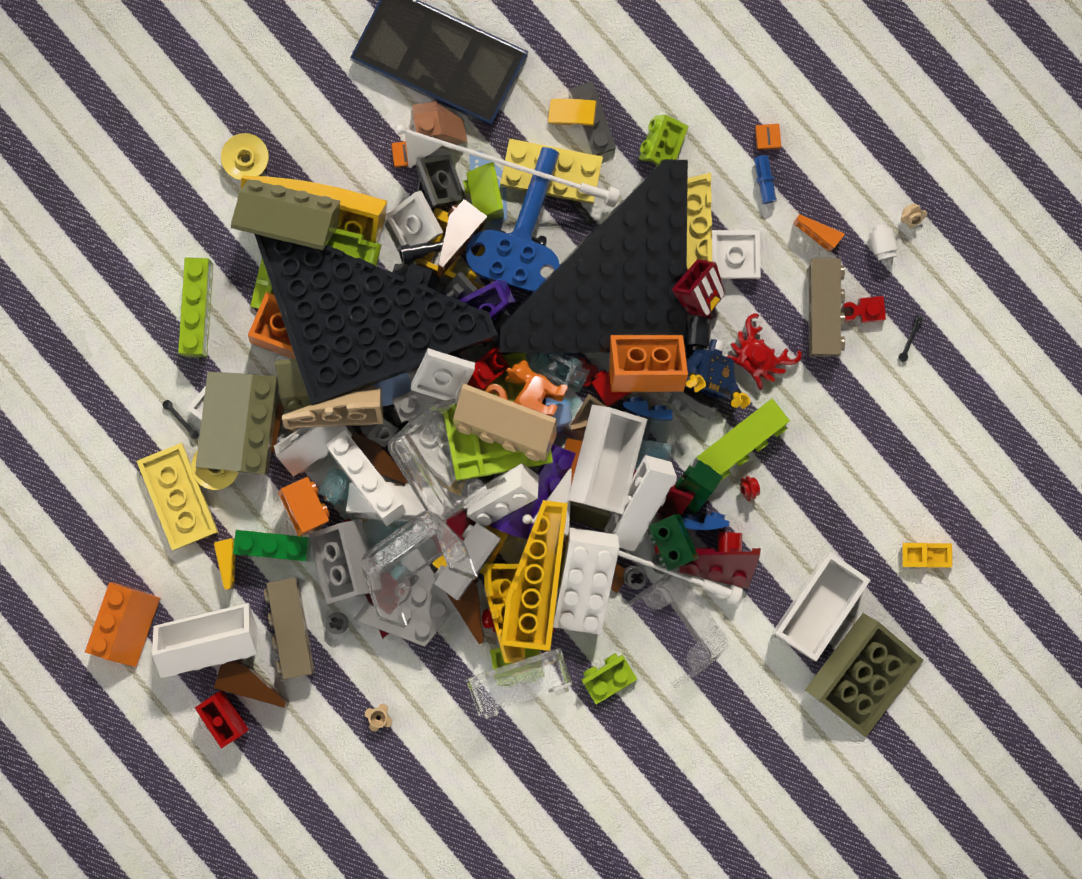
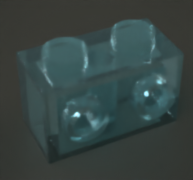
[529,353,590,392]

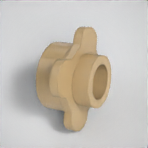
[900,204,927,228]
[365,704,392,732]

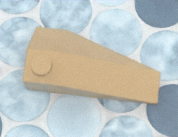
[282,386,383,428]

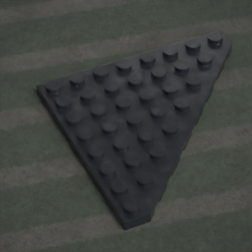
[498,159,688,353]
[254,234,498,405]

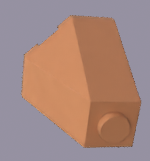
[412,101,468,149]

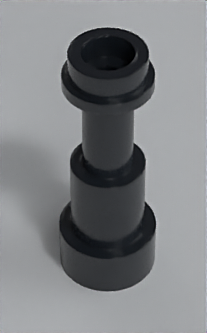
[398,236,445,265]

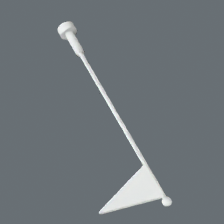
[396,125,620,208]
[522,469,743,606]

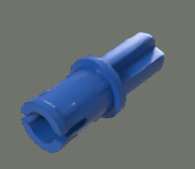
[754,155,777,204]

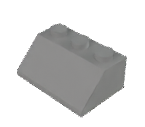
[309,519,380,604]
[433,523,501,600]

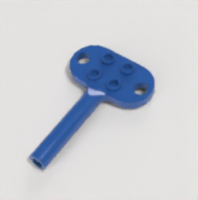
[466,147,560,293]

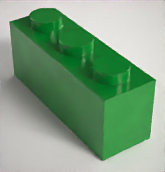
[233,530,311,562]

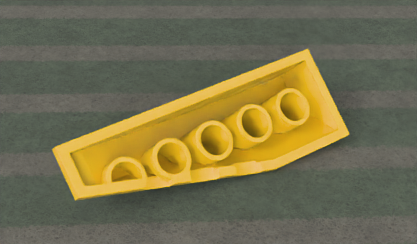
[241,175,387,243]
[501,500,568,651]

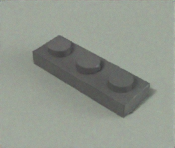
[570,81,616,156]

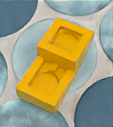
[548,99,597,126]
[902,543,953,568]

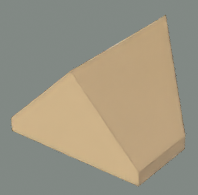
[570,394,607,432]

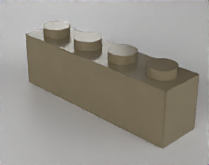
[809,258,845,357]
[264,578,315,679]

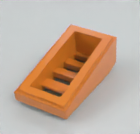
[793,214,845,252]

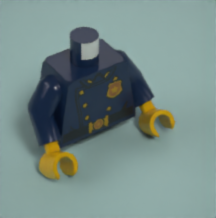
[685,339,751,409]

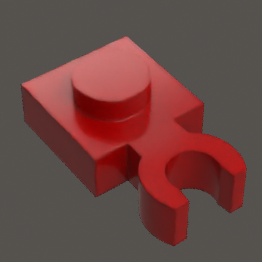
[842,296,886,323]

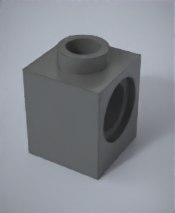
[359,411,399,447]

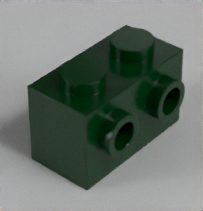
[675,460,723,515]
[648,514,699,571]

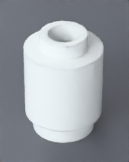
[869,224,898,261]

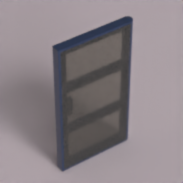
[350,0,528,127]

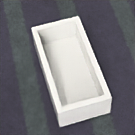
[568,405,647,514]
[553,527,619,635]
[772,552,870,661]
[152,603,257,678]

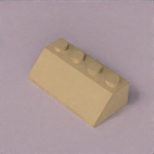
[453,384,557,461]

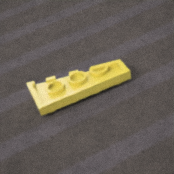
[687,173,712,271]

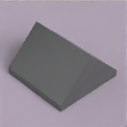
[415,155,466,211]

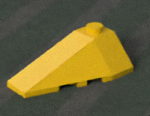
[484,564,525,663]

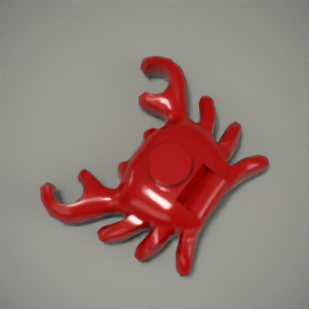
[726,313,802,390]

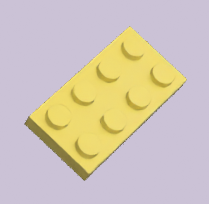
[500,139,603,205]
[137,443,218,551]

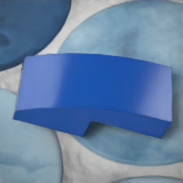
[622,397,673,421]
[681,512,730,531]

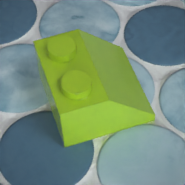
[463,162,504,222]

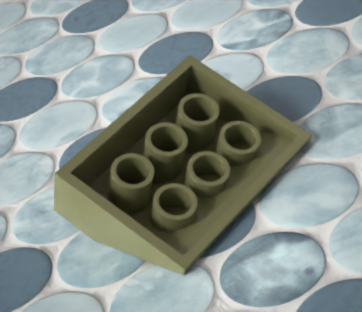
[196,372,279,476]
[805,613,923,737]

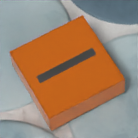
[755,124,782,151]
[392,141,415,168]

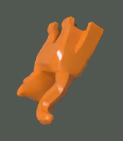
[483,360,568,416]

